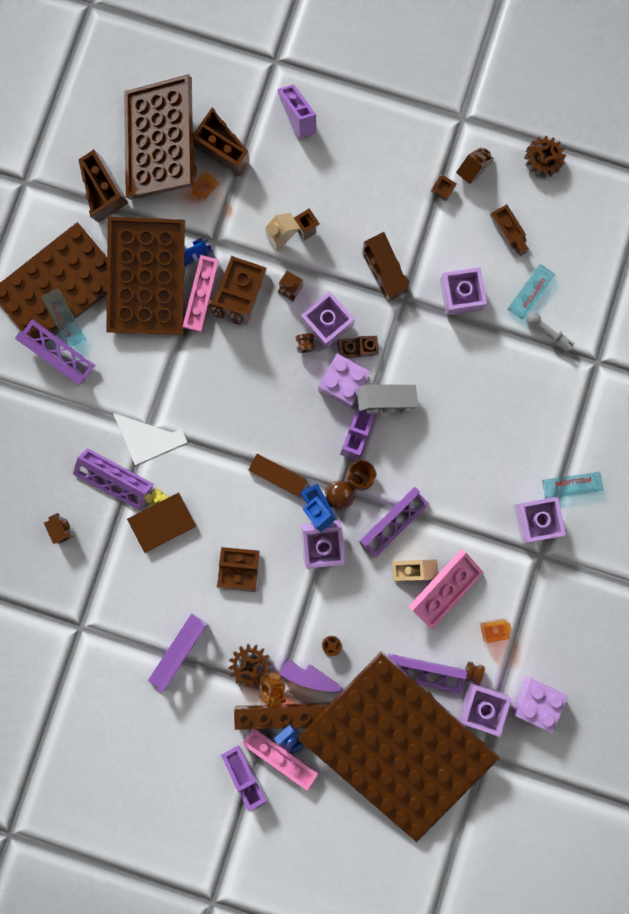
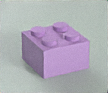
[440,267,487,315]
[301,291,355,349]
[318,353,370,408]
[515,497,566,543]
[300,520,345,569]
[511,676,568,733]
[458,682,512,737]

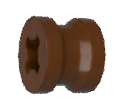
[295,333,316,353]
[322,635,342,656]
[463,661,485,685]

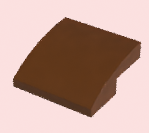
[217,547,260,592]

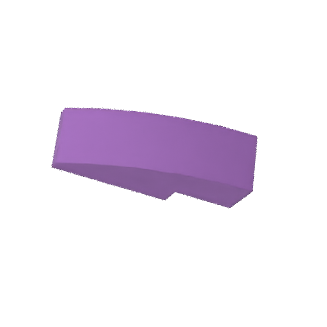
[340,405,375,461]
[279,659,342,692]
[221,745,269,812]

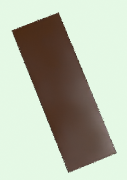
[248,454,308,497]

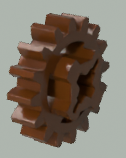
[524,136,566,178]
[228,644,271,688]

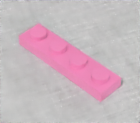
[183,255,219,333]
[242,729,318,791]

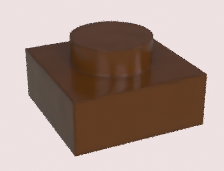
[431,174,457,201]

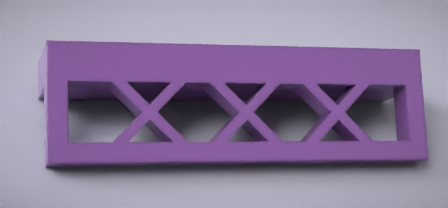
[15,320,96,385]
[73,448,154,510]
[359,487,429,558]
[148,614,208,694]
[387,653,467,693]

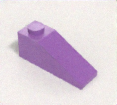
[277,84,317,139]

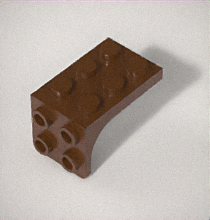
[208,256,267,325]

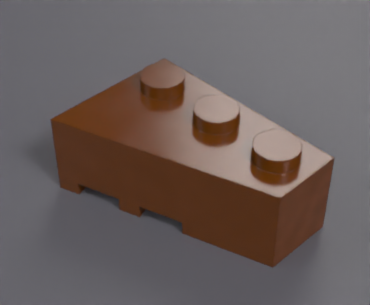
[193,107,250,176]
[78,149,129,223]
[362,232,410,302]

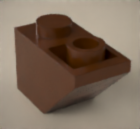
[456,147,495,184]

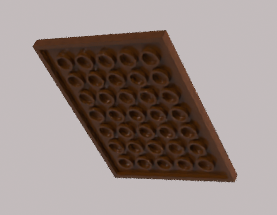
[299,651,500,843]

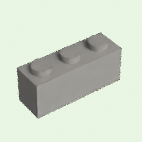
[357,384,418,414]

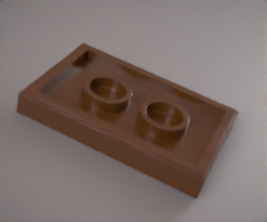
[127,492,197,553]

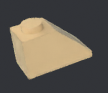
[265,213,300,252]
[392,559,438,581]

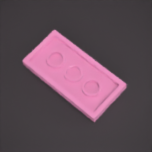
[409,549,484,629]

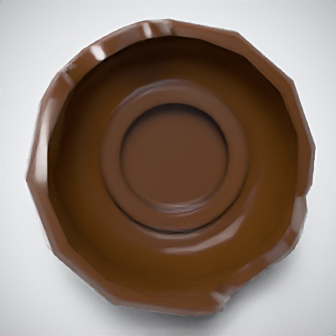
[346,460,377,491]
[324,480,356,509]

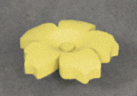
[145,489,169,508]

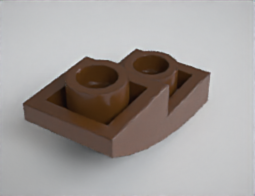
[337,336,379,359]

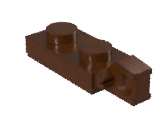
[490,204,529,256]

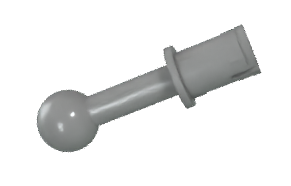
[526,312,575,353]

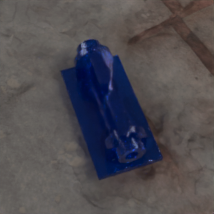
[185,238,213,266]

